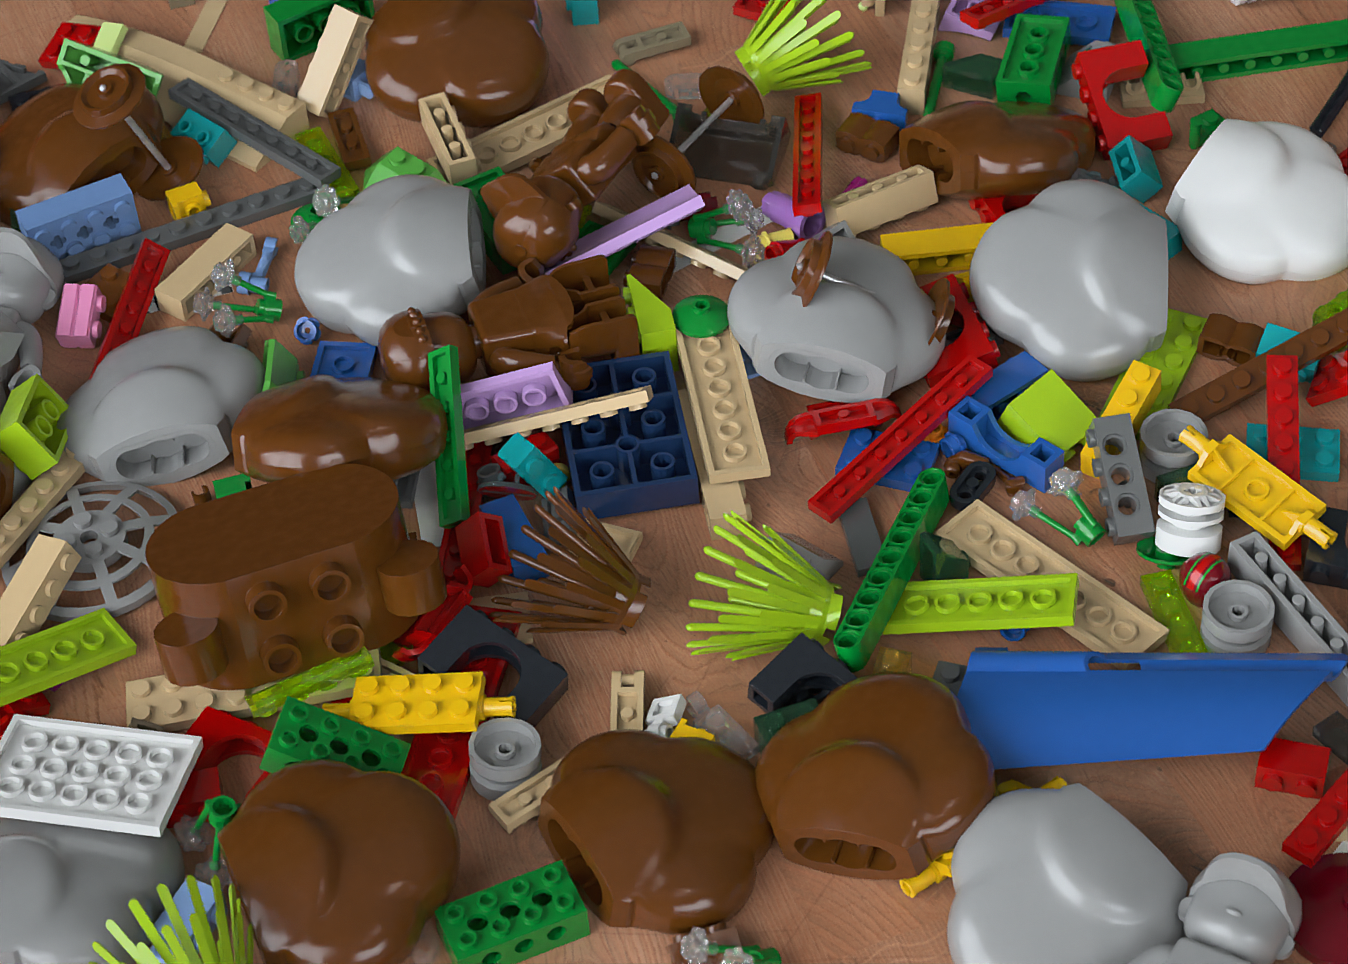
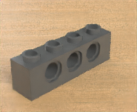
[1086,413,1156,546]

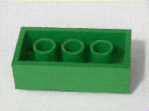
[263,0,375,64]

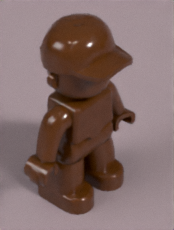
[480,69,670,270]
[378,254,639,392]

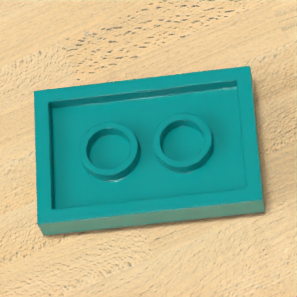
[1246,423,1340,482]

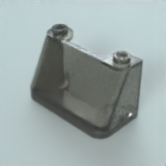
[669,102,791,190]

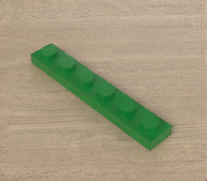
[428,345,470,529]

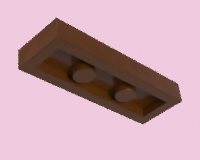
[327,107,372,171]

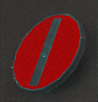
[477,472,538,501]

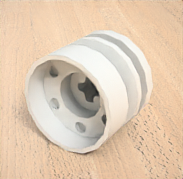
[1155,482,1226,557]

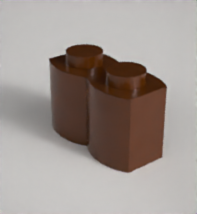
[835,112,900,163]
[623,244,676,300]
[1196,313,1265,367]

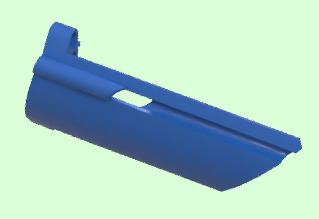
[957,647,1348,770]

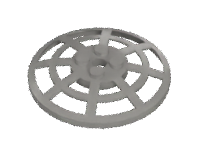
[1,481,177,623]

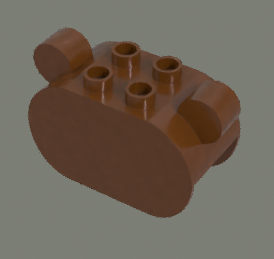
[145,464,448,690]

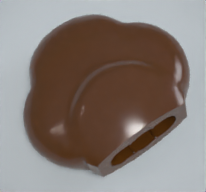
[365,0,549,128]
[0,83,164,229]
[899,100,1096,200]
[231,374,448,483]
[755,671,997,880]
[538,729,775,935]
[217,759,460,964]

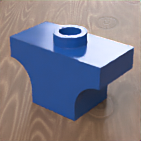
[852,90,908,131]

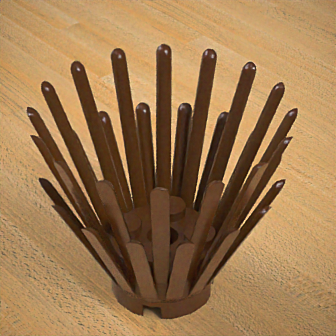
[489,486,651,636]

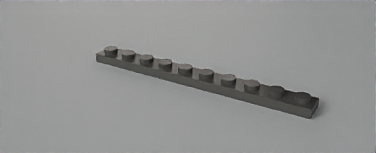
[59,178,327,285]

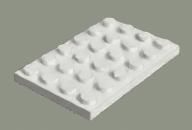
[0,714,204,837]

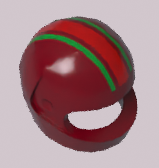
[1179,552,1232,608]

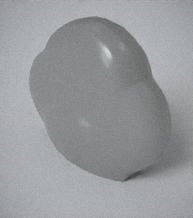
[294,174,486,347]
[969,179,1168,382]
[727,236,946,403]
[57,326,266,487]
[947,783,1188,964]
[0,817,185,964]

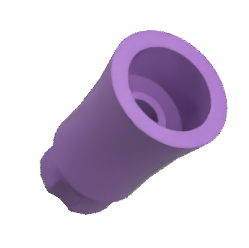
[761,190,826,240]

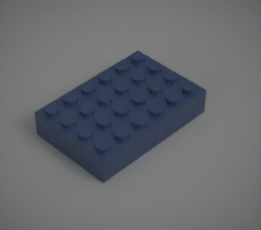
[560,351,700,519]

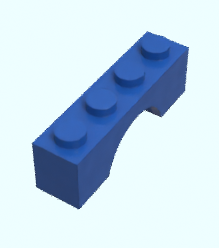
[948,395,1065,494]

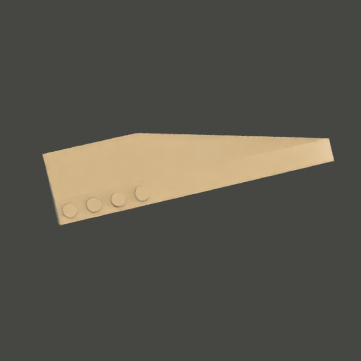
[68,15,310,172]

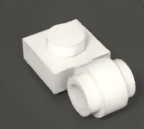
[644,694,687,738]

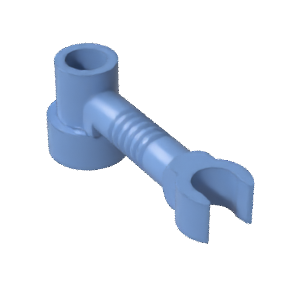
[236,237,279,295]

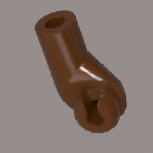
[943,450,989,479]

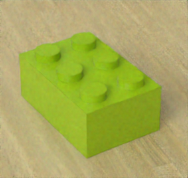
[0,373,69,480]

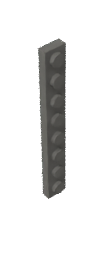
[168,78,341,189]

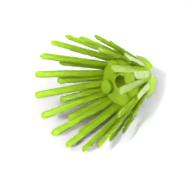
[734,0,873,96]
[685,510,843,661]
[89,875,254,964]

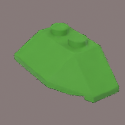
[56,38,164,98]
[363,147,448,190]
[262,339,306,392]

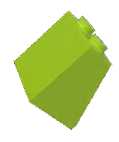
[997,369,1097,464]

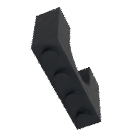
[1302,507,1348,590]
[418,605,568,727]
[748,632,857,718]

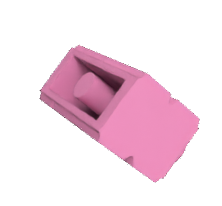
[55,283,106,349]

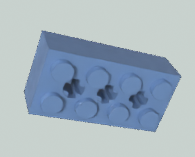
[15,173,142,260]

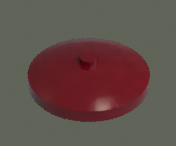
[1288,852,1348,964]

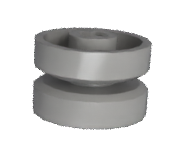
[1138,409,1208,486]
[1200,579,1275,653]
[468,717,542,801]

